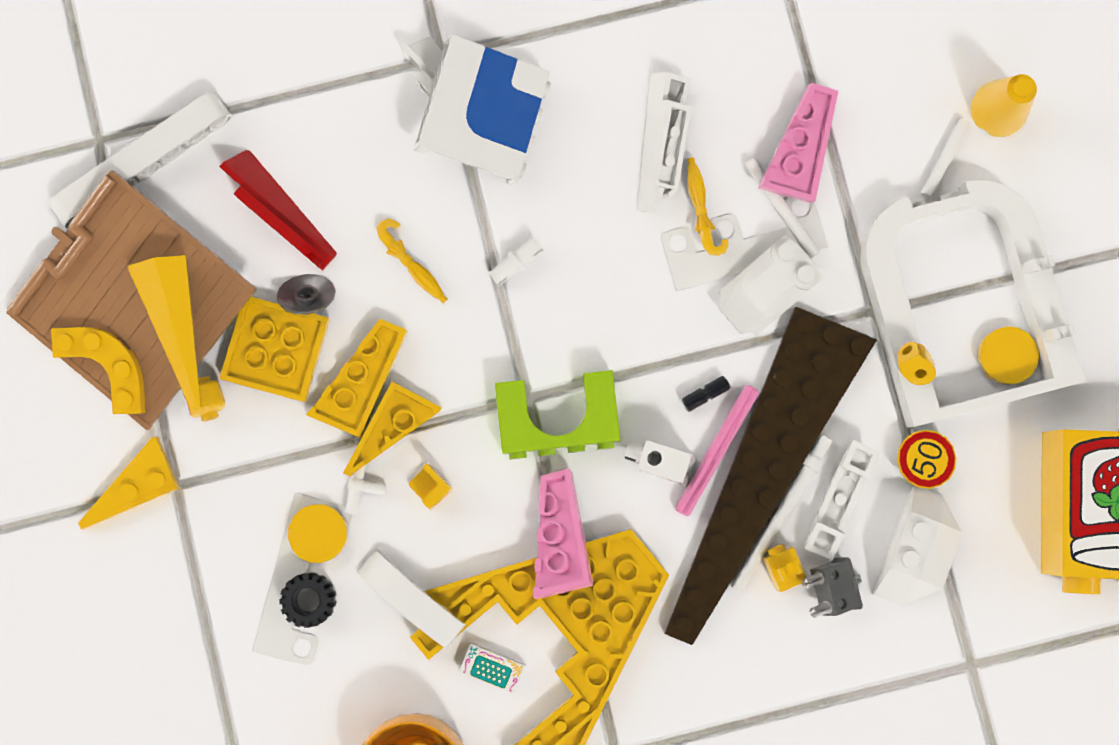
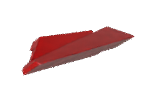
[219,150,337,271]

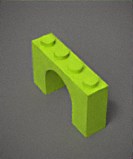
[495,370,621,460]

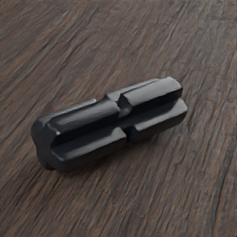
[682,376,731,412]

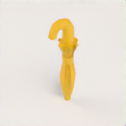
[687,157,729,256]
[376,218,448,304]

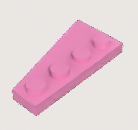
[758,83,838,203]
[533,468,593,599]

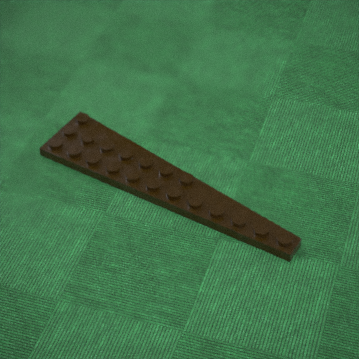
[664,306,877,645]

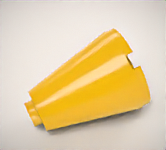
[970,74,1037,137]

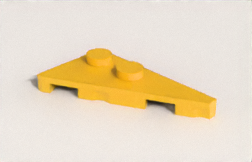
[343,382,442,477]
[78,436,180,530]

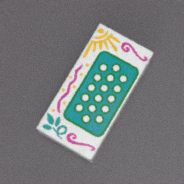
[459,643,526,694]

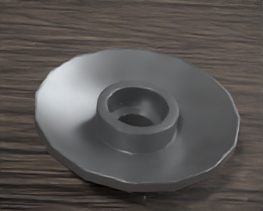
[276,274,336,315]

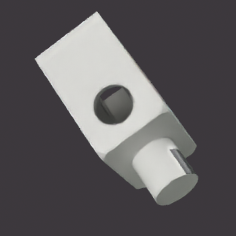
[624,440,696,487]

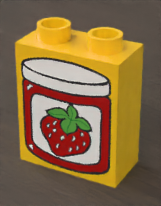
[1041,429,1119,594]

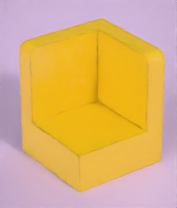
[409,463,453,510]

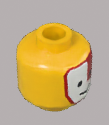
[182,376,226,422]

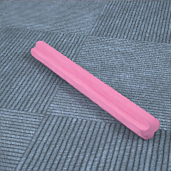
[675,385,759,516]

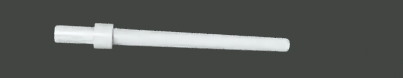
[731,435,832,592]

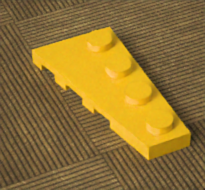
[306,319,408,438]

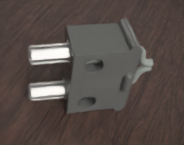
[801,557,863,618]

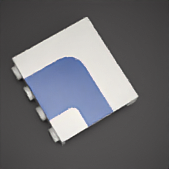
[413,34,551,185]

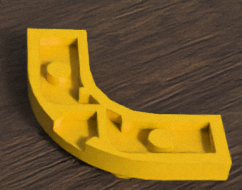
[51,327,146,414]

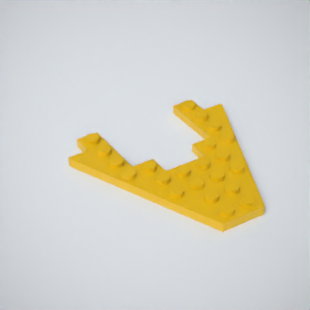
[410,529,669,745]

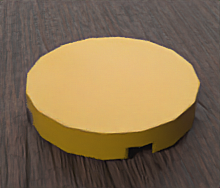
[978,326,1039,385]
[288,504,348,563]

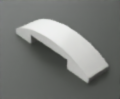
[804,440,881,561]
[357,550,466,648]

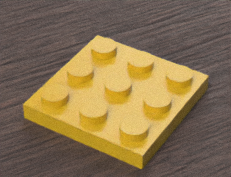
[219,297,330,403]

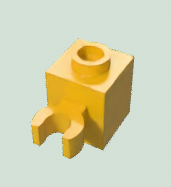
[762,543,806,592]

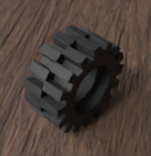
[279,572,337,628]

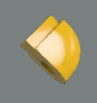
[898,341,936,385]

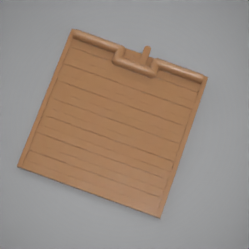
[5,170,257,430]

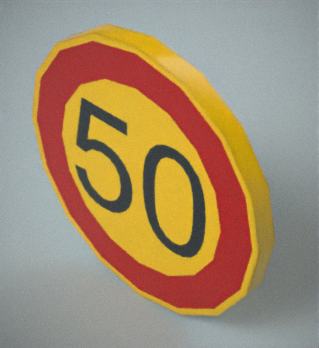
[897,430,957,489]

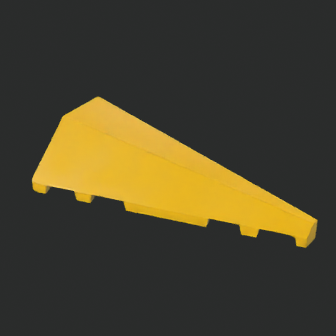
[128,255,201,409]

